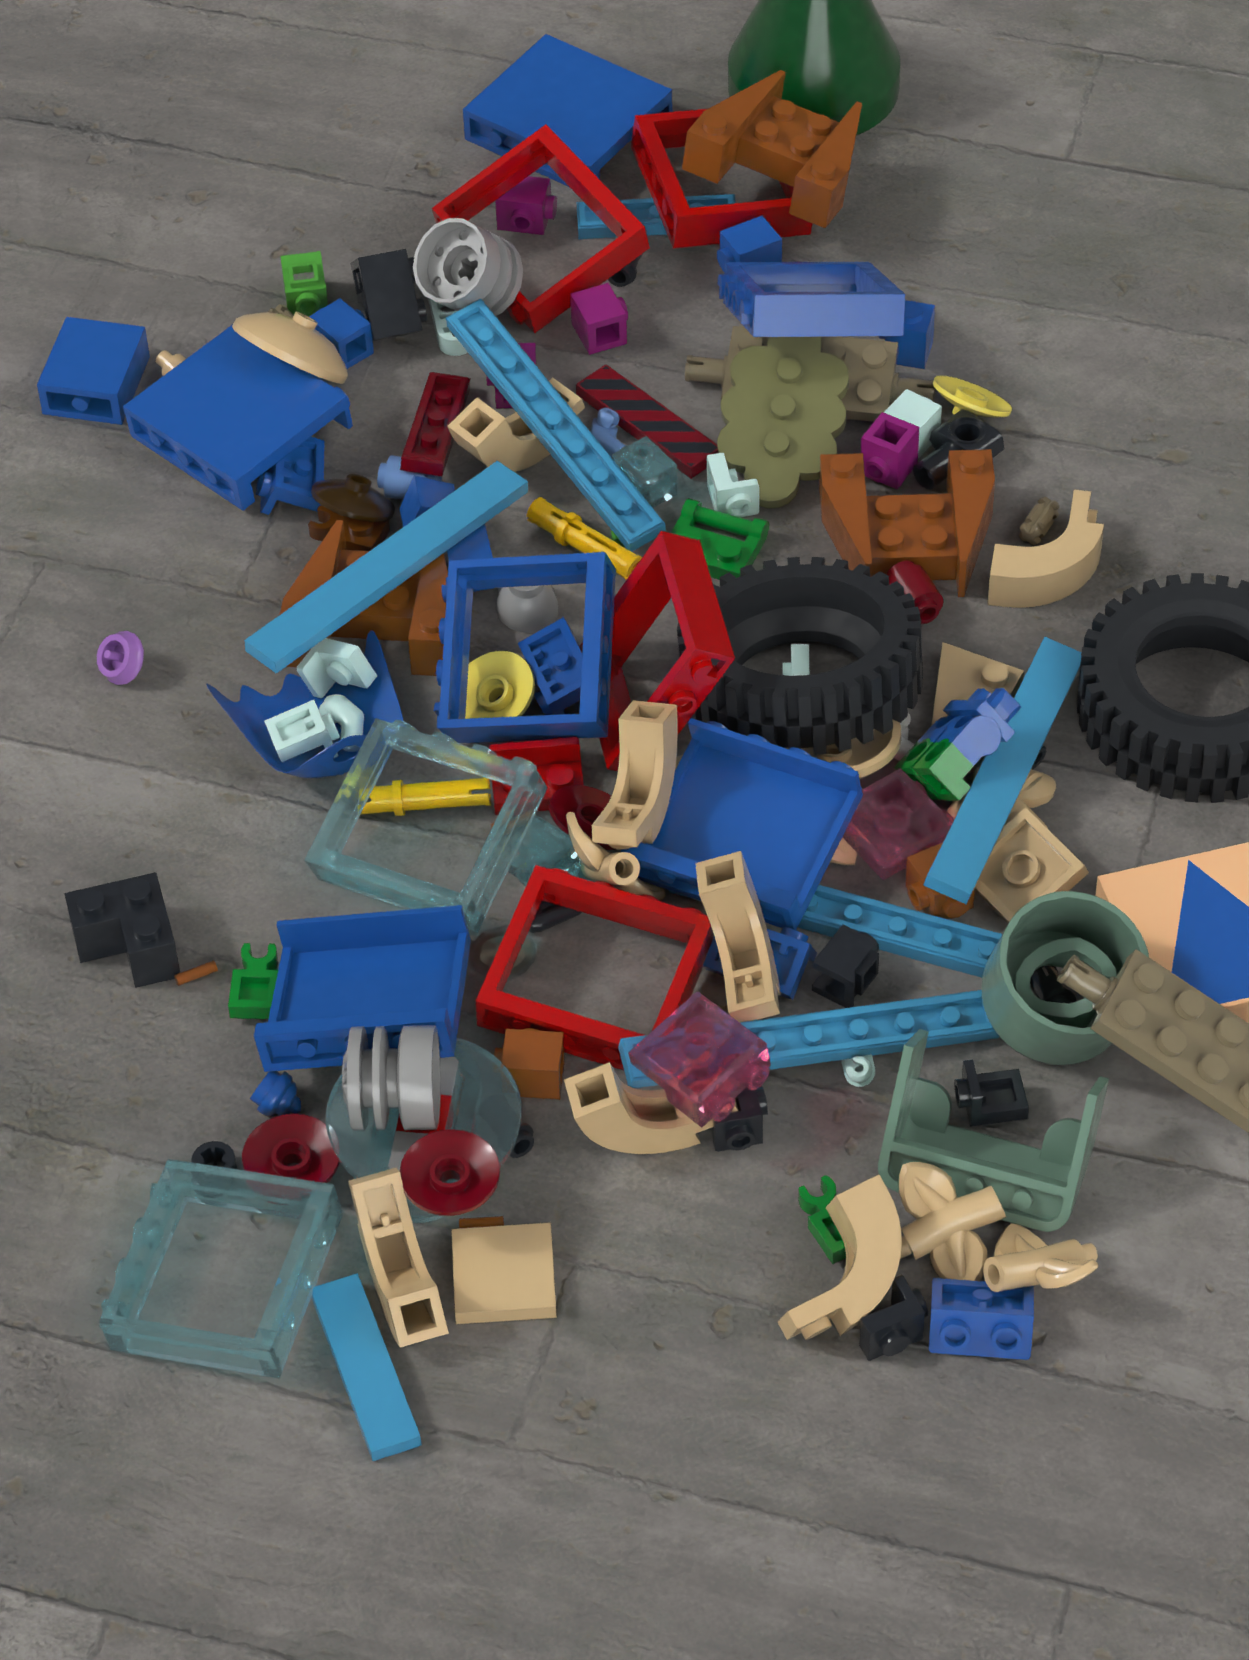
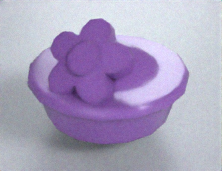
[97,631,144,685]

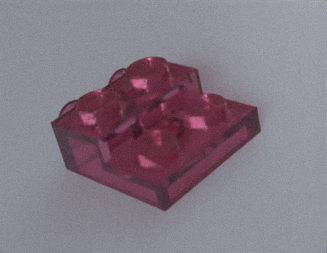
[843,768,954,880]
[628,991,771,1128]

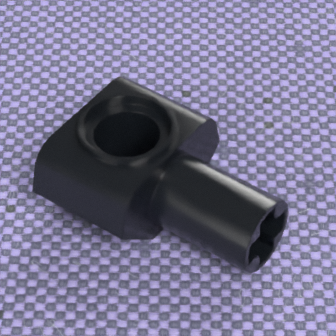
[913,409,1005,489]

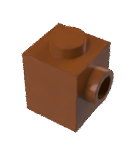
[905,842,975,919]
[493,1028,565,1100]

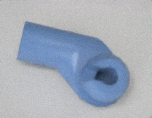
[590,408,630,465]

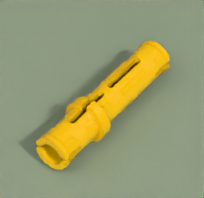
[526,497,642,580]
[352,776,491,816]

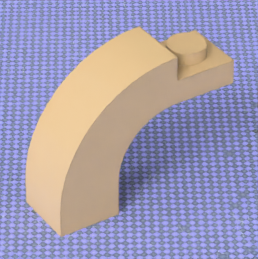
[447,377,585,472]
[988,490,1104,608]
[592,700,678,849]
[695,851,781,1023]
[564,1062,739,1154]
[348,1168,449,1347]
[778,1174,902,1340]

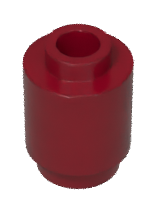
[886,561,944,624]

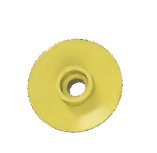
[932,376,1012,417]
[465,651,535,719]

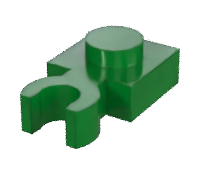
[228,943,278,1019]
[798,1175,846,1265]

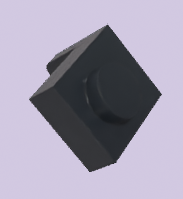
[954,1059,1029,1127]
[713,1068,768,1152]
[859,1275,928,1361]

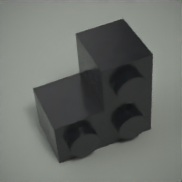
[350,249,427,341]
[64,872,180,988]

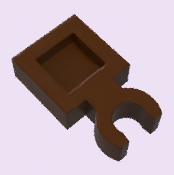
[308,506,390,551]

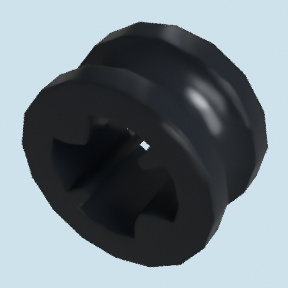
[191,1141,238,1191]

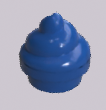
[250,1071,301,1117]

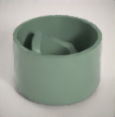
[982,891,1149,1065]

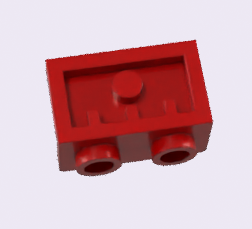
[489,737,584,815]

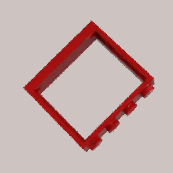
[631,109,813,249]
[431,124,650,333]
[580,531,735,772]
[475,865,713,1071]

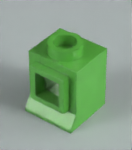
[280,251,328,316]

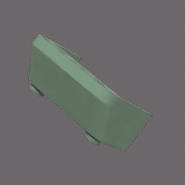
[878,1029,1109,1232]

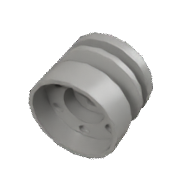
[413,218,523,316]
[342,1025,441,1131]

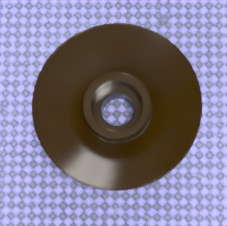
[311,474,395,522]

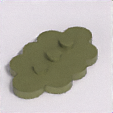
[717,337,849,509]

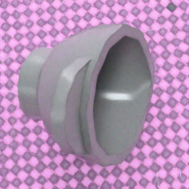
[496,585,559,634]

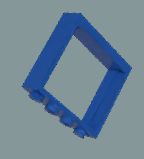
[717,262,905,337]
[433,552,616,744]

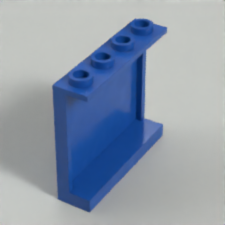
[463,34,673,187]
[123,324,353,511]
[621,718,863,930]
[254,905,471,1072]

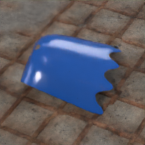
[206,630,405,778]

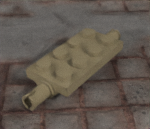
[685,326,936,422]
[1057,949,1249,1133]

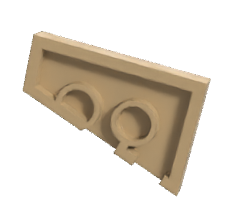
[931,642,1024,774]

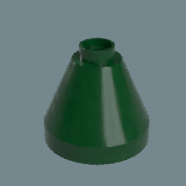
[728,0,900,135]

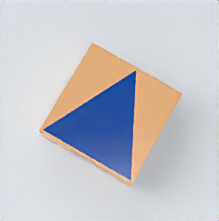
[1095,842,1249,1023]

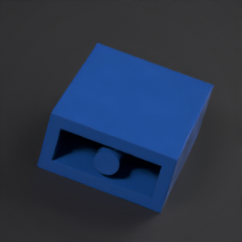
[37,317,150,425]

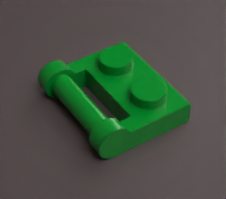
[671,498,769,580]

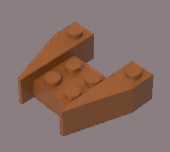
[682,70,862,228]
[819,449,995,597]
[280,520,448,676]

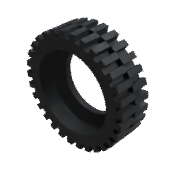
[677,557,923,756]
[1076,573,1249,803]

